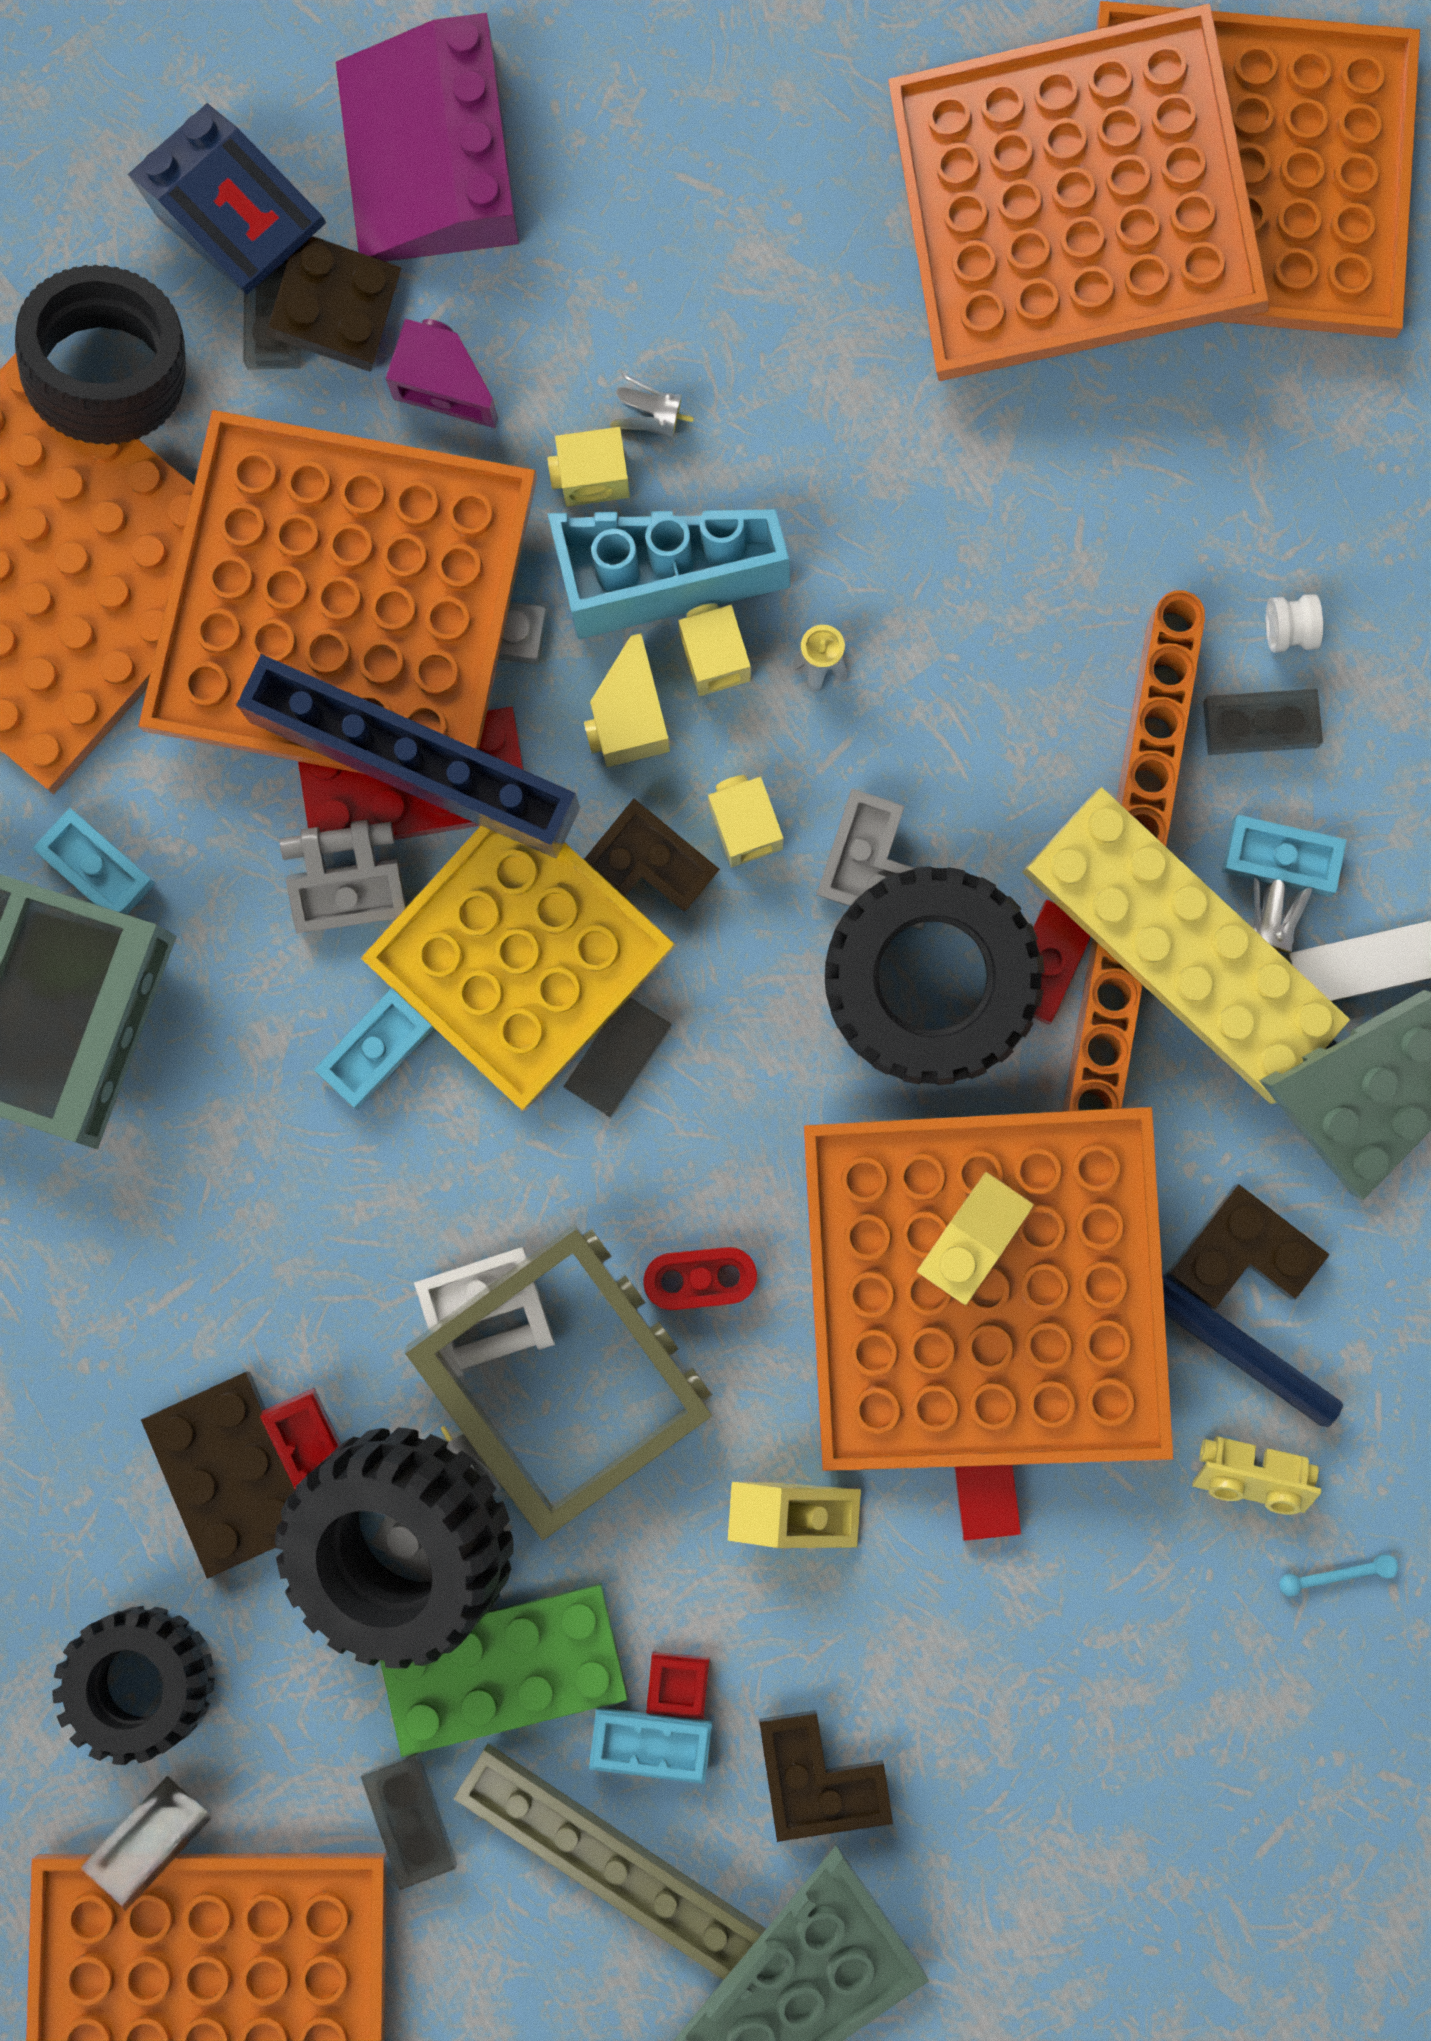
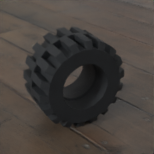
[52,1606,215,1765]

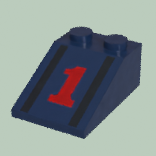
[128,103,326,295]

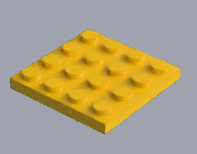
[361,826,677,1111]

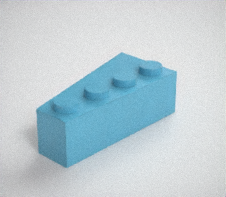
[547,509,791,639]

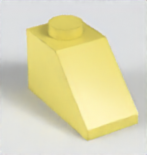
[584,633,670,768]
[916,1172,1034,1306]
[728,1482,861,1548]

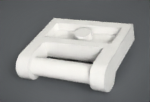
[414,1247,555,1377]

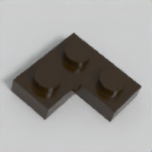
[584,798,720,912]
[1166,1184,1330,1309]
[759,1710,893,1842]

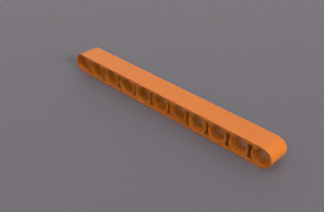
[1062,590,1205,1112]

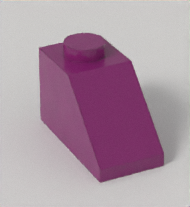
[385,318,498,428]

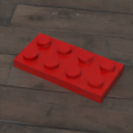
[298,706,524,840]

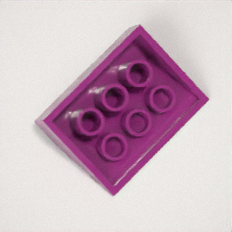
[335,13,519,262]

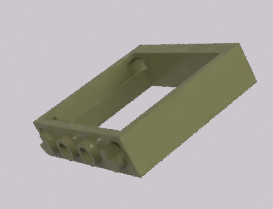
[405,1224,712,1541]

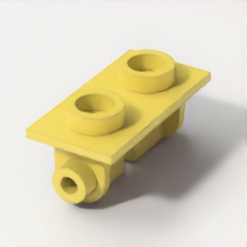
[1192,1436,1321,1515]

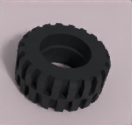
[824,866,1045,1086]
[275,1427,514,1669]

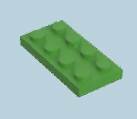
[380,1583,629,1757]

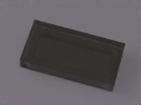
[563,997,672,1119]
[81,1776,212,1911]

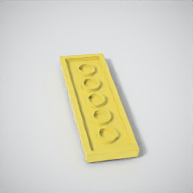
[1022,787,1350,1104]

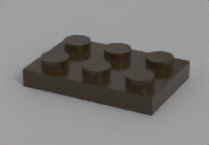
[141,1372,295,1579]

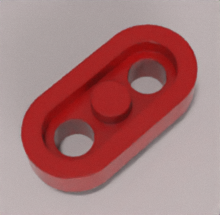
[643,1247,757,1311]

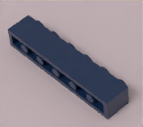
[236,654,580,859]

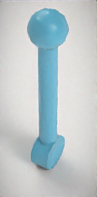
[1279,1554,1398,1597]

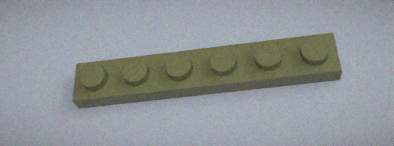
[453,1743,766,1980]

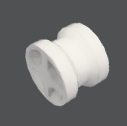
[1265,594,1323,653]

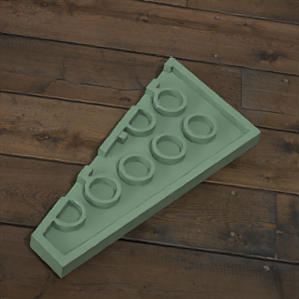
[1259,990,1431,1200]
[673,1845,929,2041]

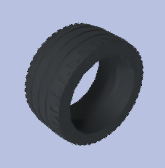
[15,265,186,445]

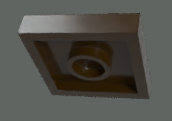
[266,236,402,372]

